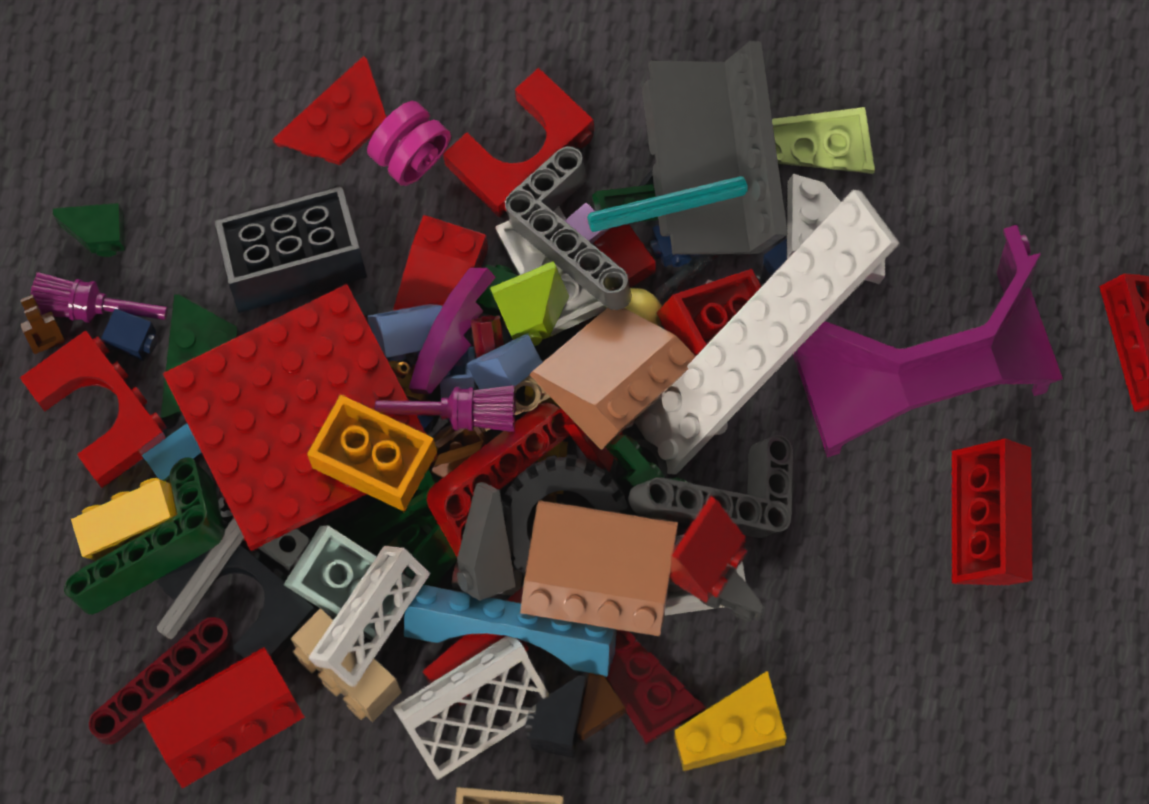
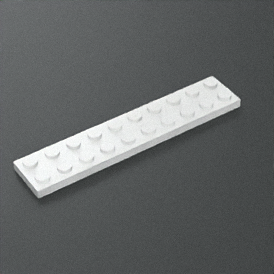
[635,190,899,474]

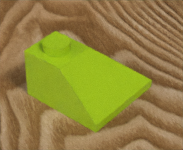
[490,261,569,346]

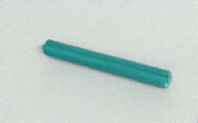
[587,176,748,232]

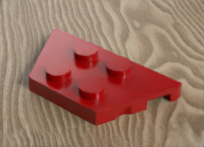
[273,56,387,165]

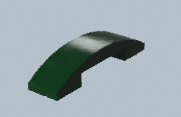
[311,468,436,549]

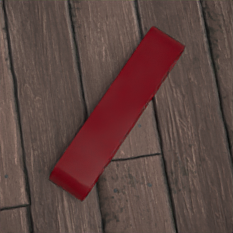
[88,617,232,745]

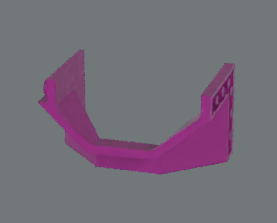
[793,225,1063,457]

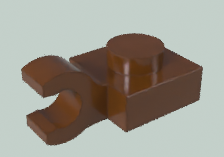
[20,295,65,355]

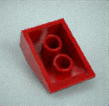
[393,215,489,311]
[656,269,762,356]
[671,496,747,604]

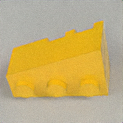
[71,478,177,561]
[674,671,786,771]

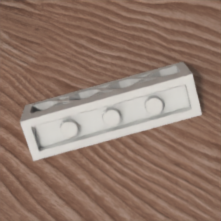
[308,546,430,687]

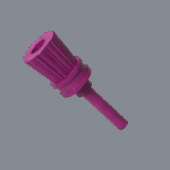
[30,272,168,323]
[375,385,516,432]

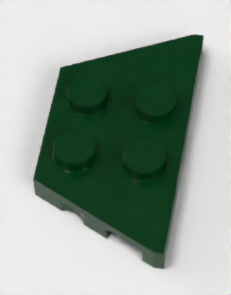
[161,294,239,420]

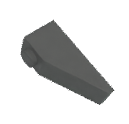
[457,482,516,600]

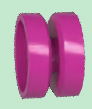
[367,100,451,186]

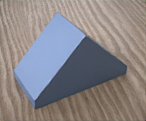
[467,333,543,389]

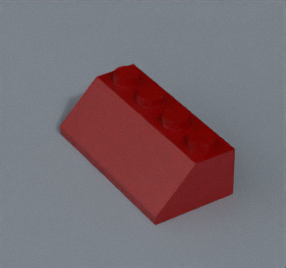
[952,439,1032,585]
[142,647,305,789]

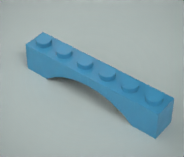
[404,585,617,676]

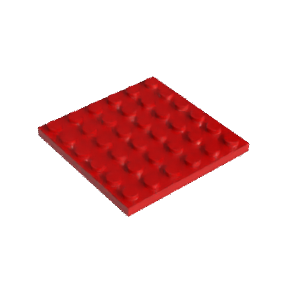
[163,284,438,551]

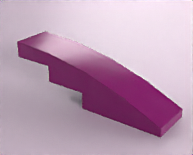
[409,268,496,394]

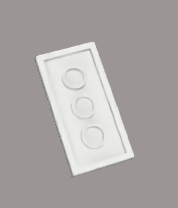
[495,207,607,336]

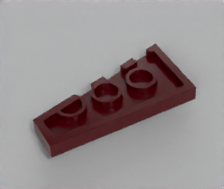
[605,629,706,745]

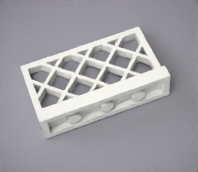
[393,636,549,780]

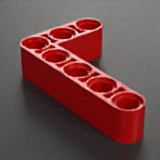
[427,402,570,558]

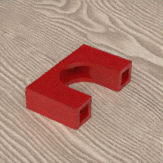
[443,68,594,217]
[19,330,167,489]

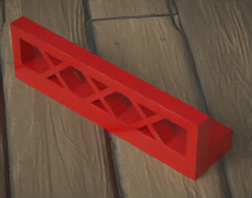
[1099,273,1149,412]

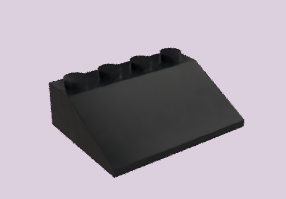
[215,186,367,313]

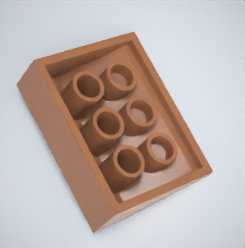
[529,308,696,450]
[520,501,678,636]

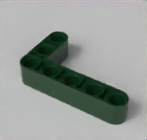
[64,457,224,615]

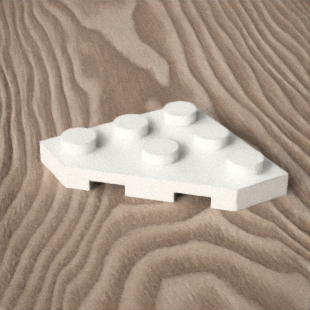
[787,174,885,284]

